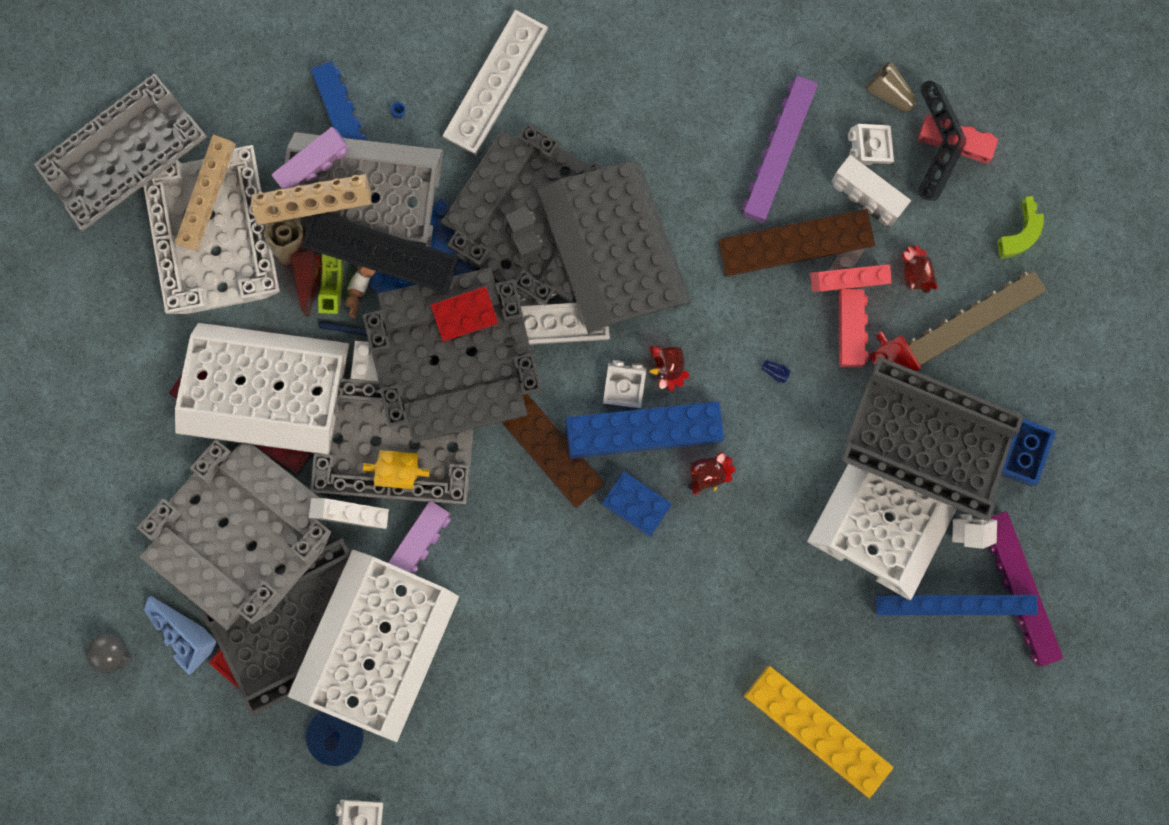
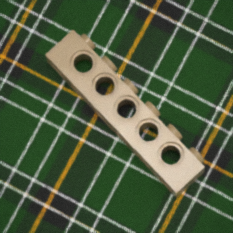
[175,135,236,252]
[251,174,371,225]

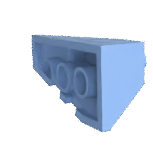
[144,596,216,675]

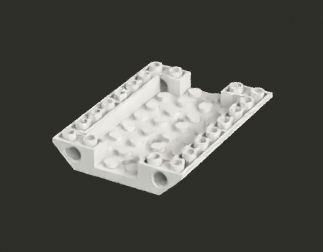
[144,145,280,314]
[175,323,349,455]
[807,464,957,600]
[287,549,459,742]

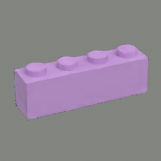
[271,127,350,189]
[388,502,451,575]

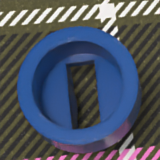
[391,102,406,119]

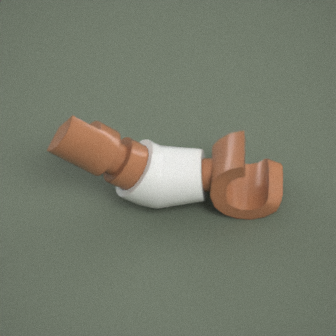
[345,266,375,318]

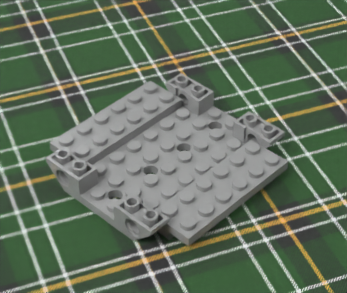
[137,439,331,630]

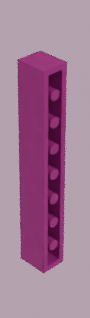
[988,511,1064,667]

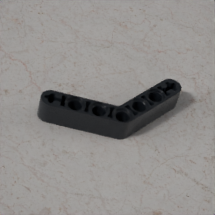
[918,81,966,201]

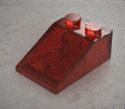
[291,251,322,317]

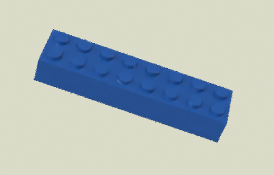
[565,402,724,459]

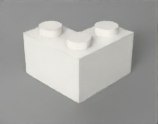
[952,514,997,549]

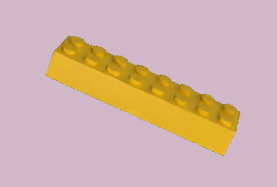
[744,666,894,799]

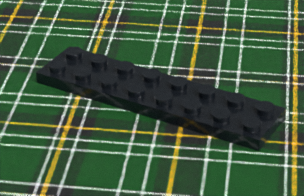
[301,213,459,294]

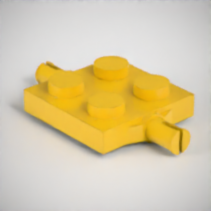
[363,450,430,489]

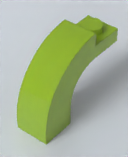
[997,196,1044,259]
[318,254,343,314]

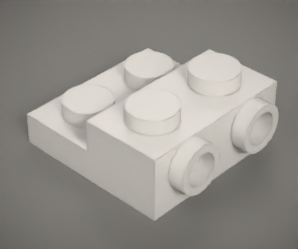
[848,124,894,165]
[603,360,646,408]
[335,800,383,825]

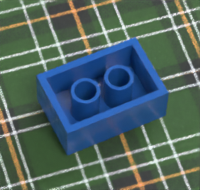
[1001,419,1056,487]
[602,472,672,538]

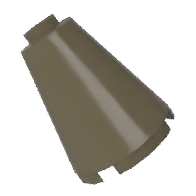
[865,61,917,112]
[264,218,303,265]

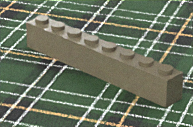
[907,271,1046,366]

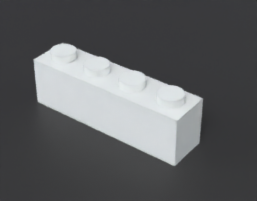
[309,498,389,529]

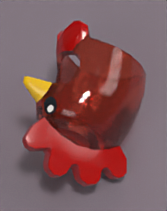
[902,245,938,293]
[649,346,689,391]
[689,452,736,495]

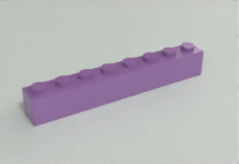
[741,76,818,224]

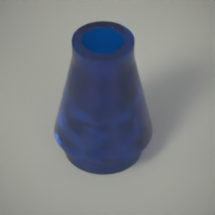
[761,360,791,384]

